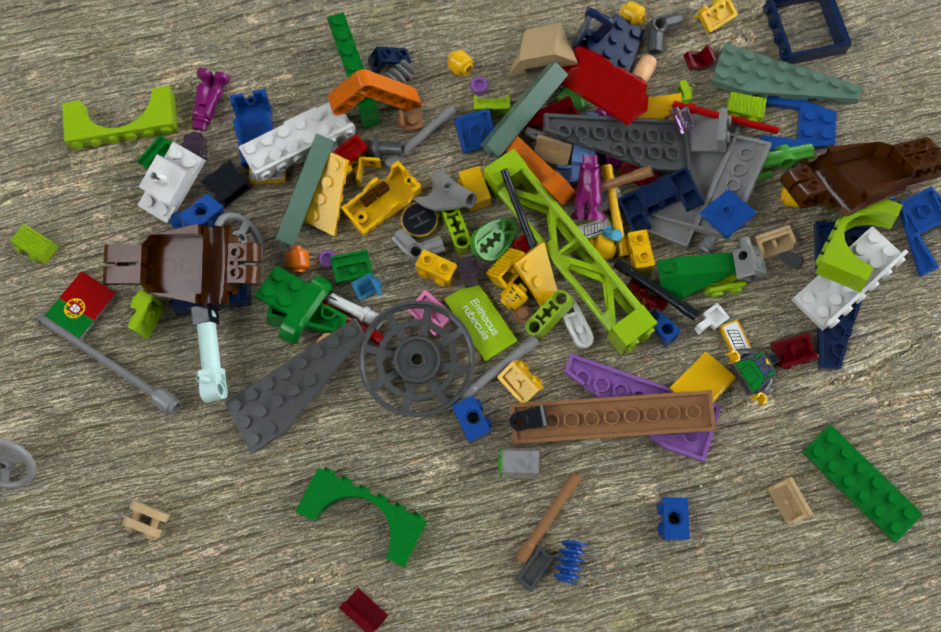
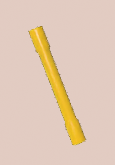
[601,164,629,257]

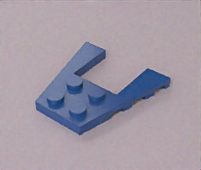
[759,95,837,151]
[899,187,941,277]

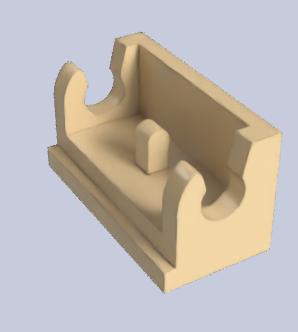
[751,225,796,259]
[766,477,813,525]

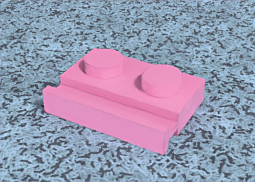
[407,290,450,336]

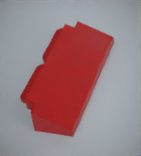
[558,45,649,126]

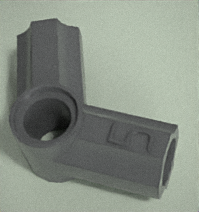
[645,12,683,55]

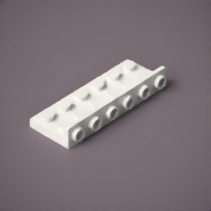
[239,102,356,182]
[792,226,908,331]

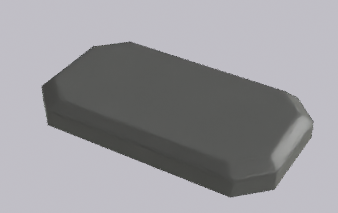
[777,251,804,269]

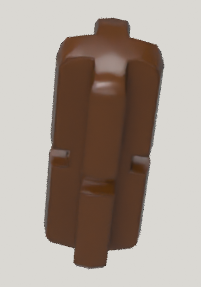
[360,181,390,207]

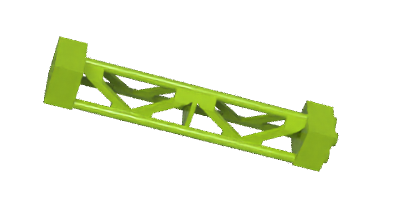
[484,148,657,355]

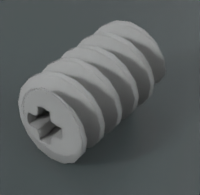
[383,60,415,84]

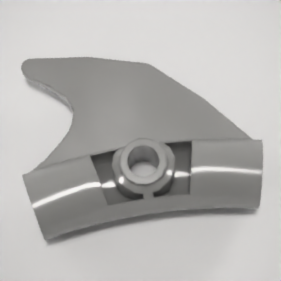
[414,169,477,211]

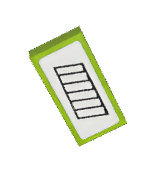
[576,215,613,241]

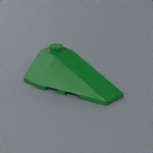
[657,252,736,300]
[266,303,347,333]

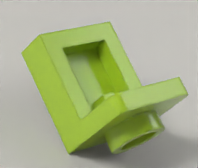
[676,79,693,104]

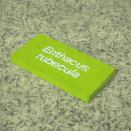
[444,279,518,363]

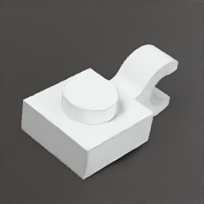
[694,303,730,335]

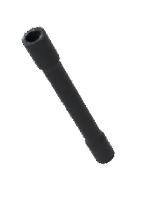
[613,258,700,321]

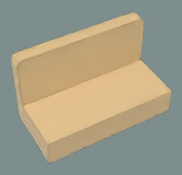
[534,135,573,167]

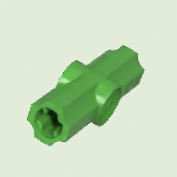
[761,143,815,170]

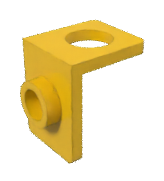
[354,157,382,186]

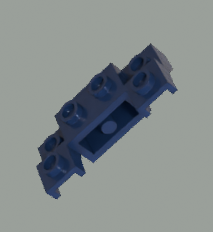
[617,166,704,232]

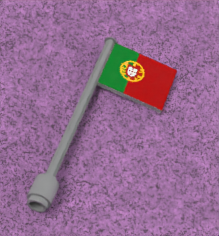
[37,271,182,415]

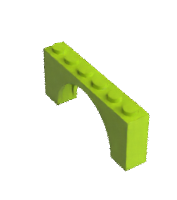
[62,86,178,150]
[814,199,903,293]

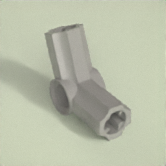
[391,228,445,264]

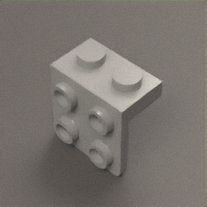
[689,108,731,153]

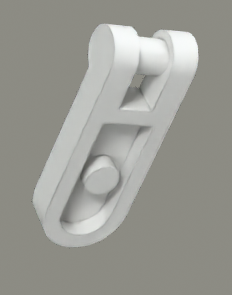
[556,297,594,349]

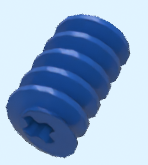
[553,539,588,586]

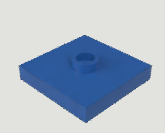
[453,108,494,154]
[700,189,756,239]

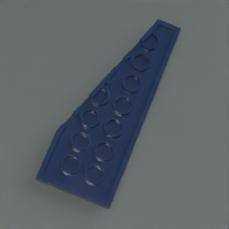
[814,221,873,371]

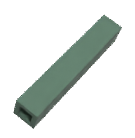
[480,62,568,157]
[275,134,334,248]

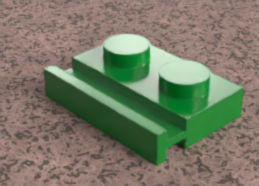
[137,135,172,170]
[330,249,373,285]

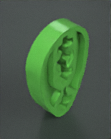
[470,218,517,261]

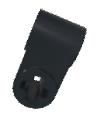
[510,405,549,431]

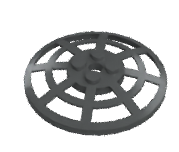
[358,301,475,417]

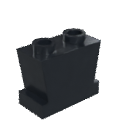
[201,160,252,209]

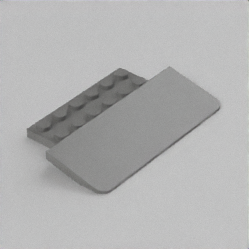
[647,114,771,250]

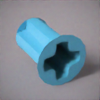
[602,226,622,241]

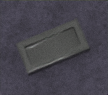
[515,545,556,592]

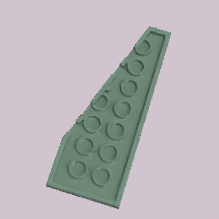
[710,43,863,104]

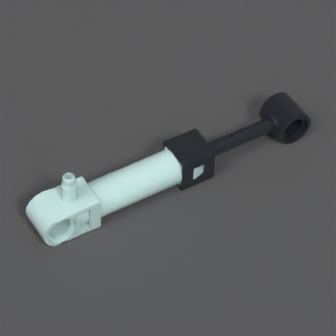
[191,303,228,403]

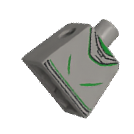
[733,237,769,283]

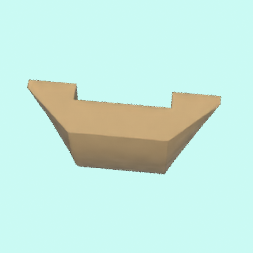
[509,22,578,77]

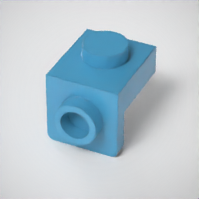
[351,273,383,300]

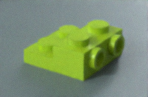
[127,289,166,340]

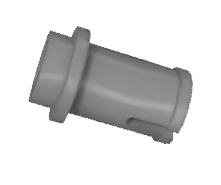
[698,234,718,255]

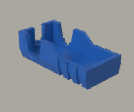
[230,89,274,169]

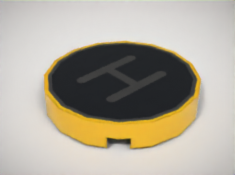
[401,203,438,239]

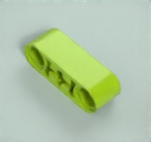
[442,208,471,255]
[525,290,574,338]

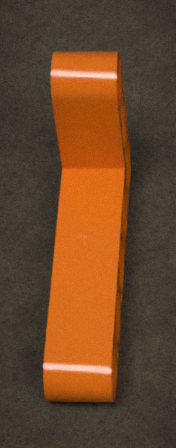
[327,69,422,116]
[505,136,576,206]

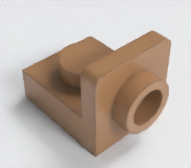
[396,110,423,134]

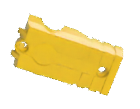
[341,161,422,238]

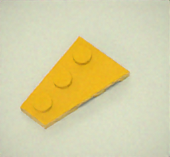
[513,242,558,307]

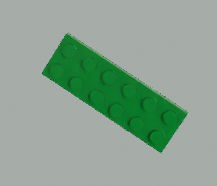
[801,424,923,543]

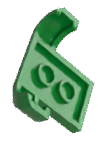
[255,265,333,345]

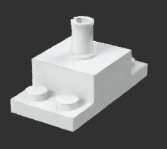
[137,142,206,224]

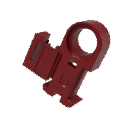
[626,279,669,312]

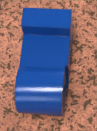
[650,309,681,348]

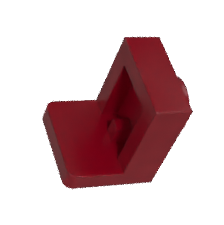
[683,45,716,71]

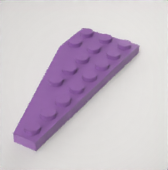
[564,354,721,463]

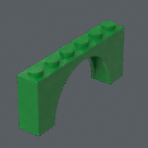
[327,12,381,130]
[295,467,428,568]

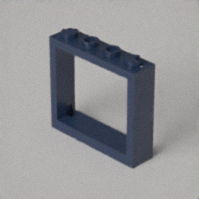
[763,0,852,64]

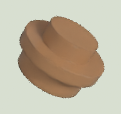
[513,305,532,324]

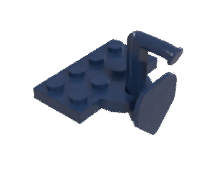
[572,6,645,71]

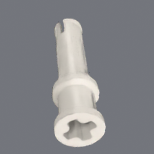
[328,293,383,330]

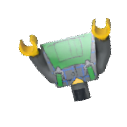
[724,348,779,407]

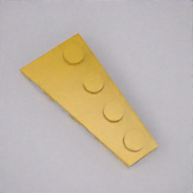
[303,152,349,236]

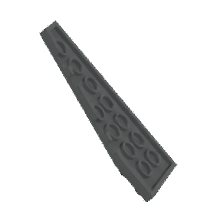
[543,113,692,173]
[225,318,366,453]

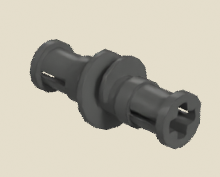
[364,136,406,159]

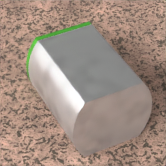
[497,448,539,479]

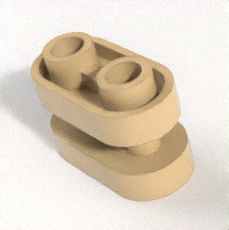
[122,500,170,540]

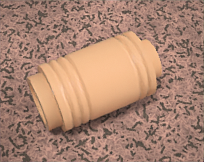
[632,55,657,82]

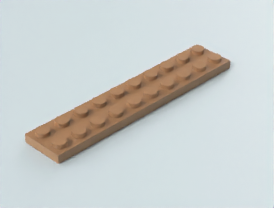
[510,390,716,444]

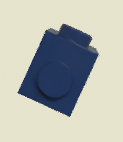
[368,46,411,74]

